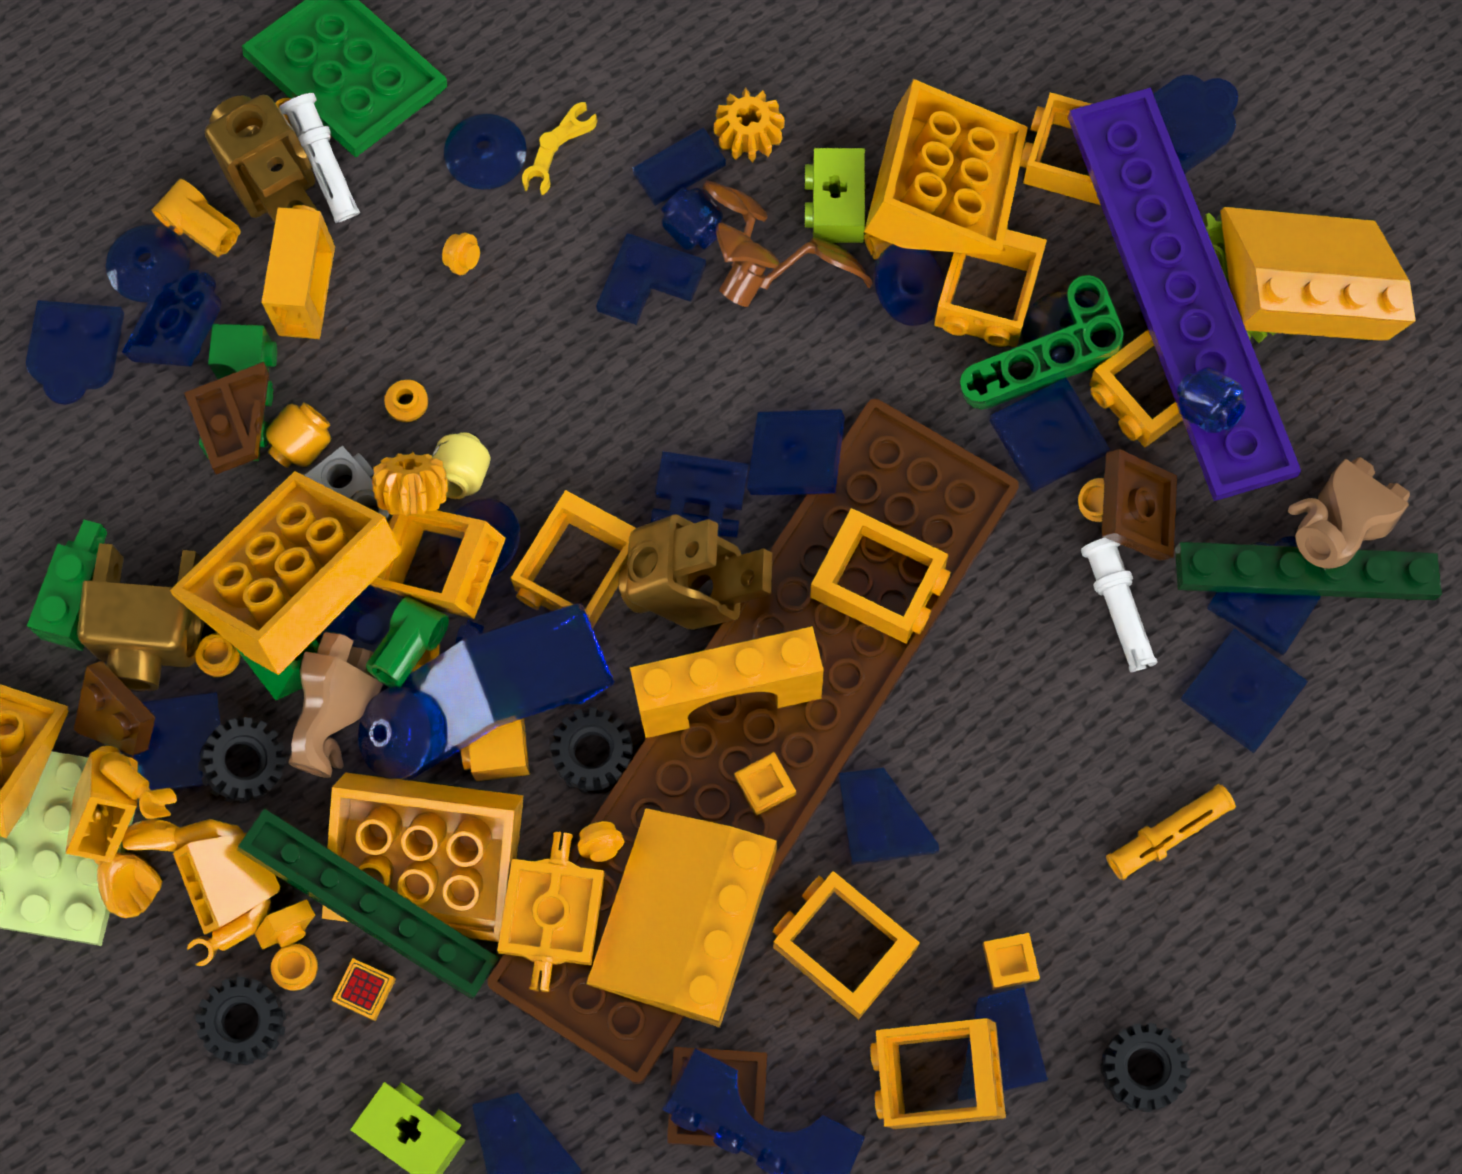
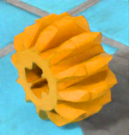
[714,88,785,163]
[372,452,448,517]

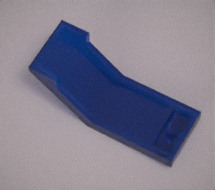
[368,603,615,781]

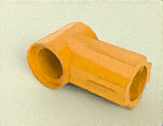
[152,179,241,258]

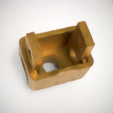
[205,95,318,223]
[618,514,772,630]
[77,543,205,691]

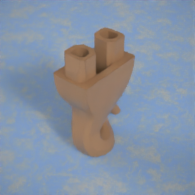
[1288,457,1410,569]
[288,632,383,778]

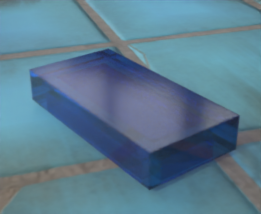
[633,127,726,206]

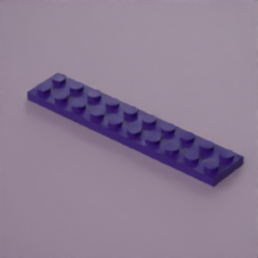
[1068,88,1301,501]

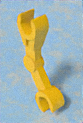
[522,102,597,195]

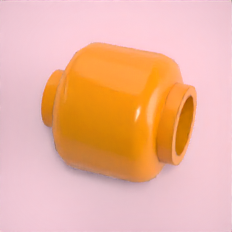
[266,402,331,468]

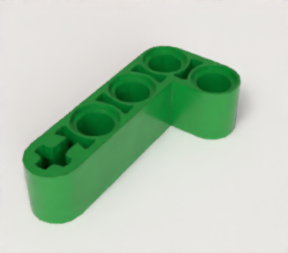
[960,275,1123,409]

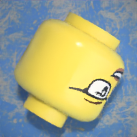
[432,432,491,499]

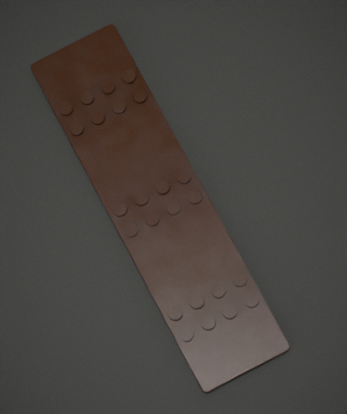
[487,399,1019,1084]

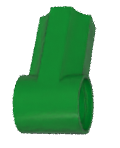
[366,596,449,688]

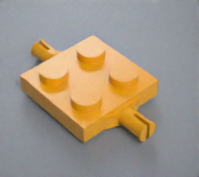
[497,832,605,992]

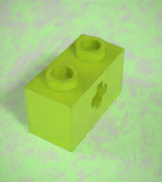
[805,148,865,243]
[350,1082,466,1174]

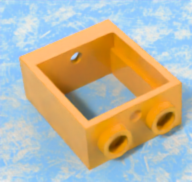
[1020,92,1101,205]
[262,205,335,339]
[934,229,1047,347]
[1089,330,1183,448]
[511,490,636,632]
[810,508,951,644]
[369,510,506,619]
[772,871,920,1020]
[870,1018,1006,1129]

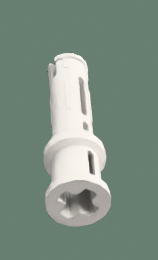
[279,93,360,223]
[1081,538,1158,672]

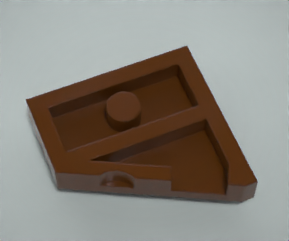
[184,362,269,475]
[74,661,156,756]

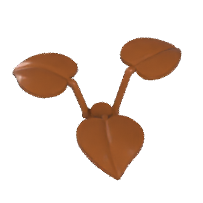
[703,180,873,307]

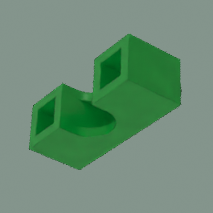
[199,324,277,461]

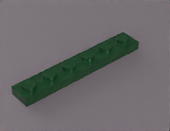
[1175,542,1442,600]
[237,808,499,1000]

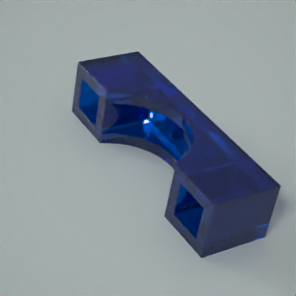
[662,1048,865,1174]

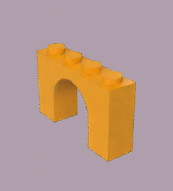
[630,626,824,738]

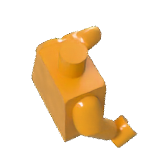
[65,746,177,918]
[121,819,280,966]

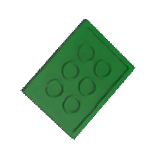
[242,0,447,158]

